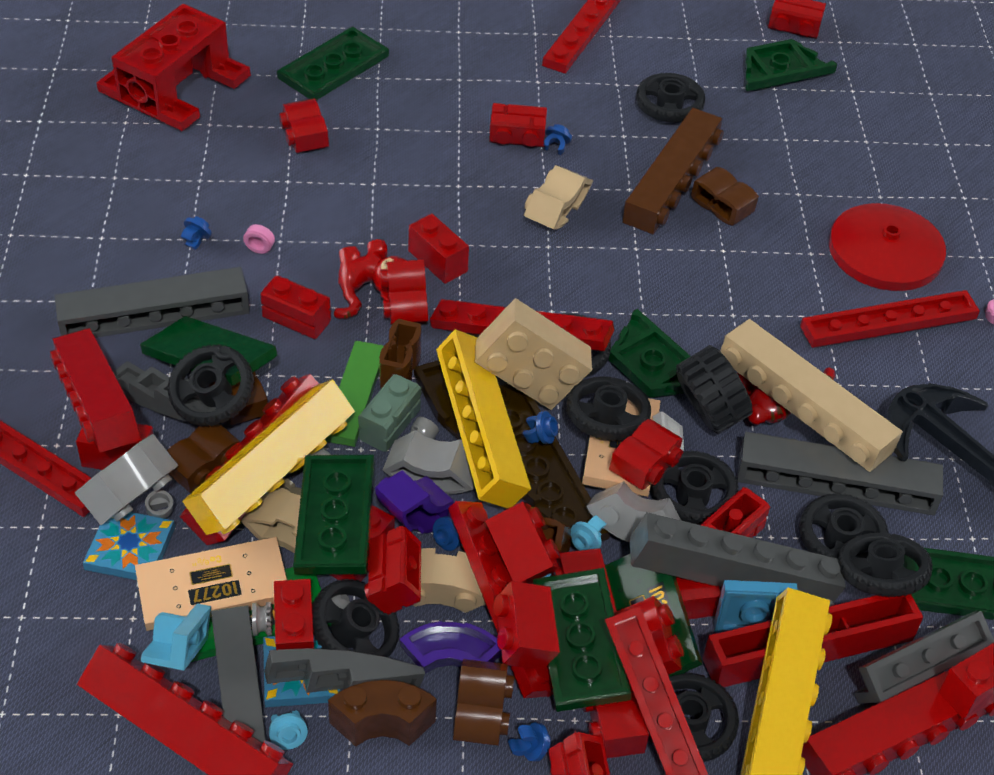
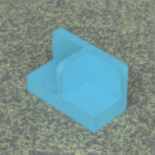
[141,603,211,671]

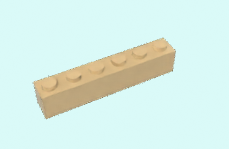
[720,319,903,472]

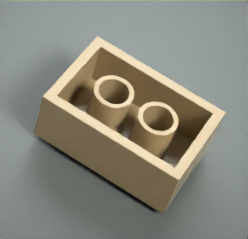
[475,298,592,410]

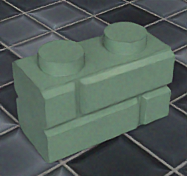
[358,374,421,452]

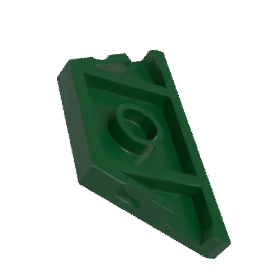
[745,39,837,91]
[608,309,690,398]

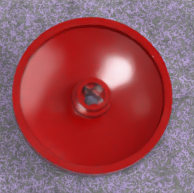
[829,203,946,291]

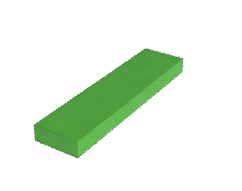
[325,340,384,447]

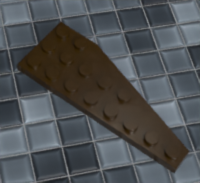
[414,360,610,546]

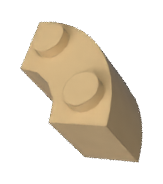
[524,165,593,229]
[241,488,301,553]
[413,548,486,613]

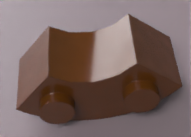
[328,680,437,747]

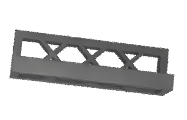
[854,611,994,703]

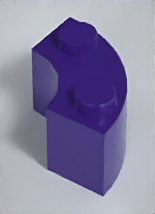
[375,470,454,534]
[400,621,502,674]

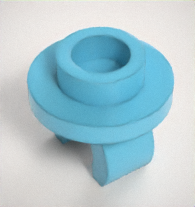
[571,515,607,550]
[269,710,308,750]

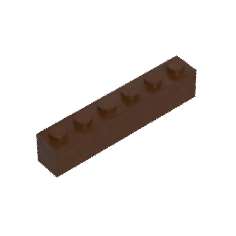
[622,108,724,235]

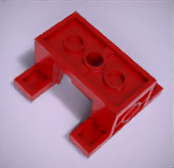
[96,3,251,131]

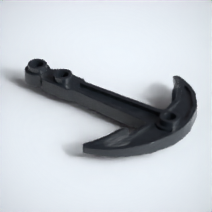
[884,383,994,487]

